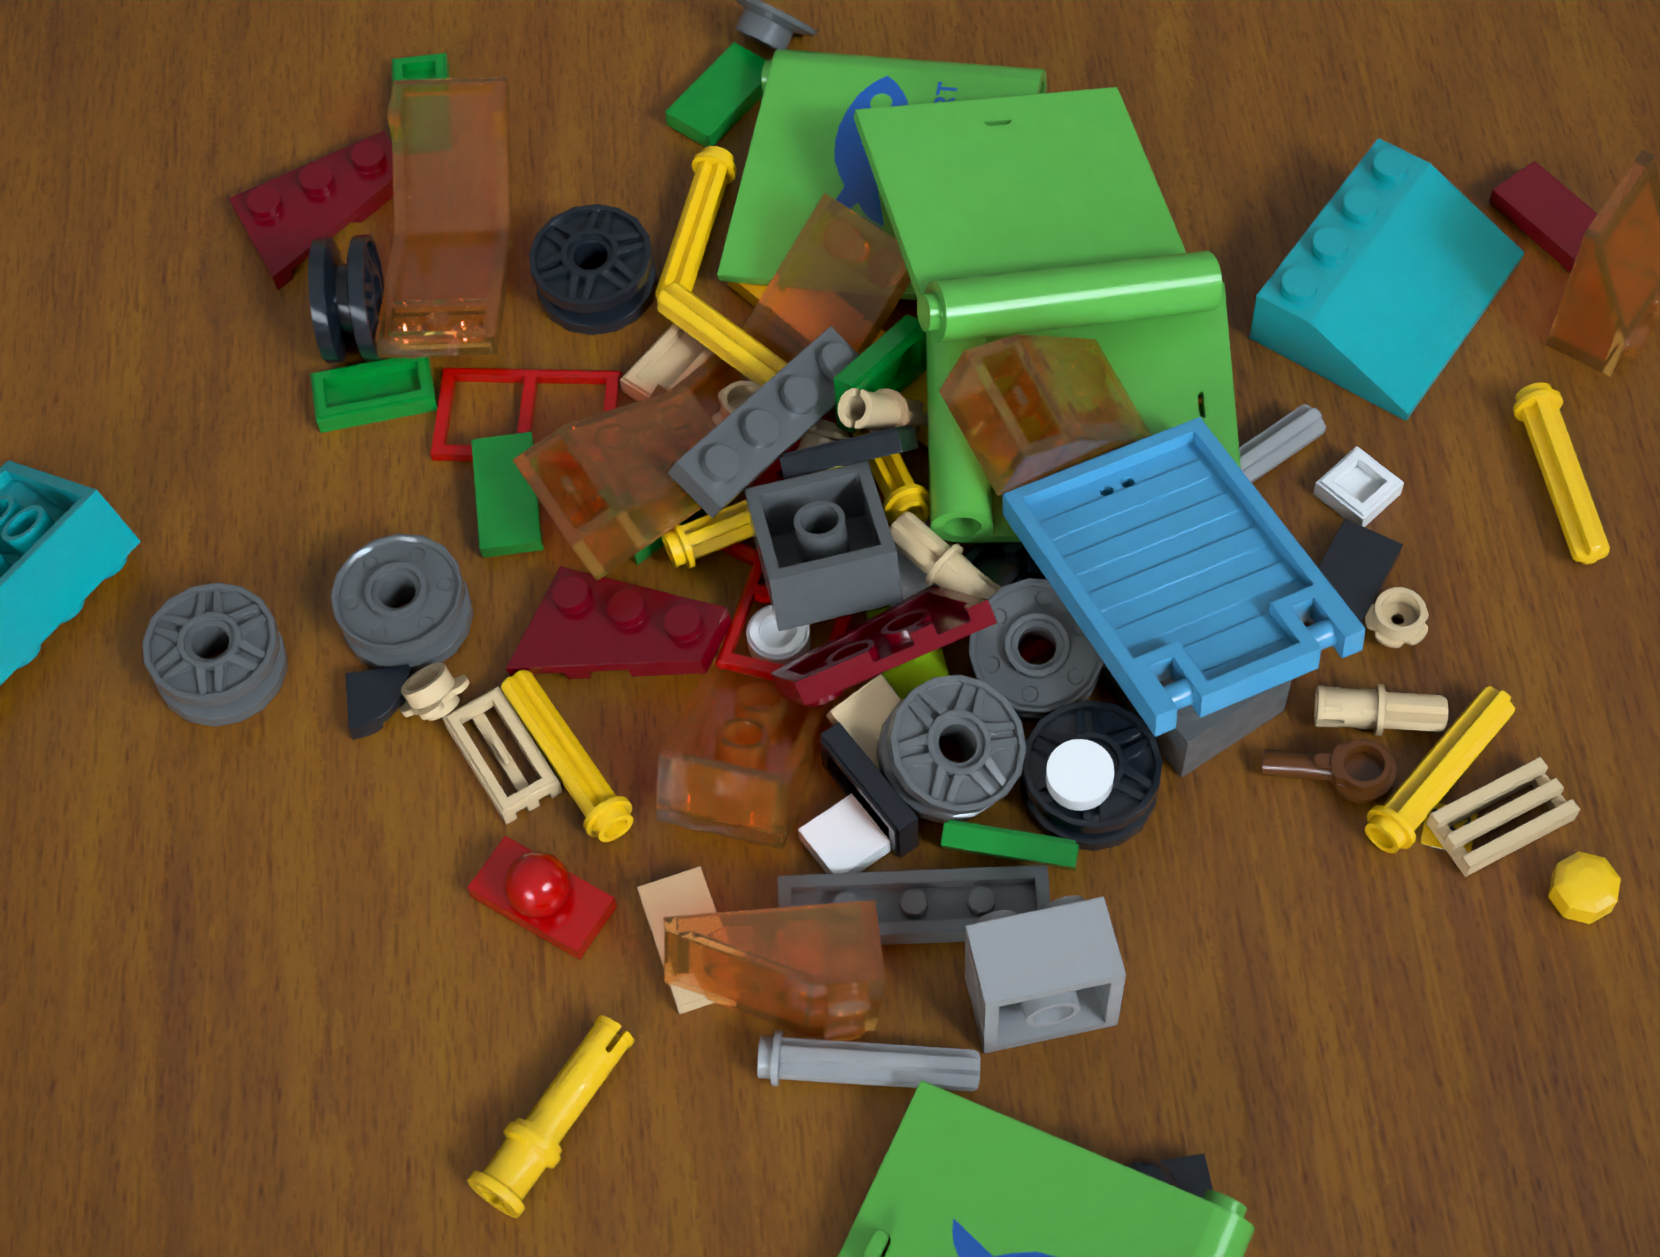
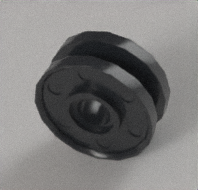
[529,204,658,335]
[308,234,388,363]
[1020,700,1163,851]

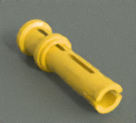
[467,1015,634,1218]

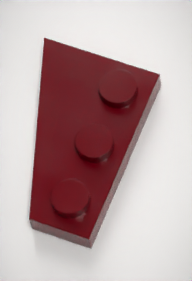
[229,130,411,291]
[506,566,732,679]
[770,585,998,707]

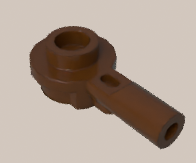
[1262,739,1397,804]

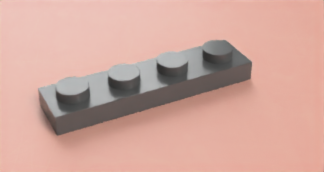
[668,326,859,518]
[778,865,1050,949]

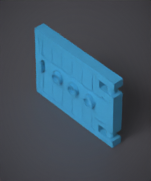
[1002,417,1366,737]

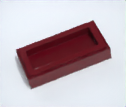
[1489,160,1619,274]

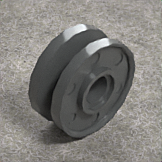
[331,534,474,674]
[969,578,1104,721]
[143,582,288,727]
[876,675,1027,824]

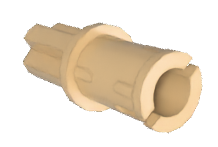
[838,388,928,436]
[889,512,1002,599]
[1314,684,1449,736]

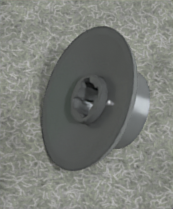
[735,0,818,50]

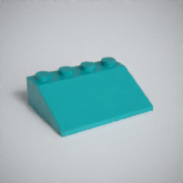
[1249,138,1525,421]
[0,460,141,686]

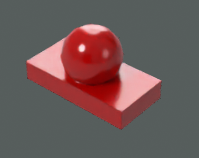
[467,835,617,960]

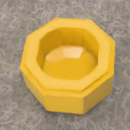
[1548,851,1621,924]

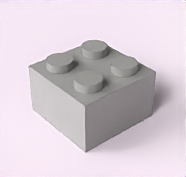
[965,895,1126,1054]

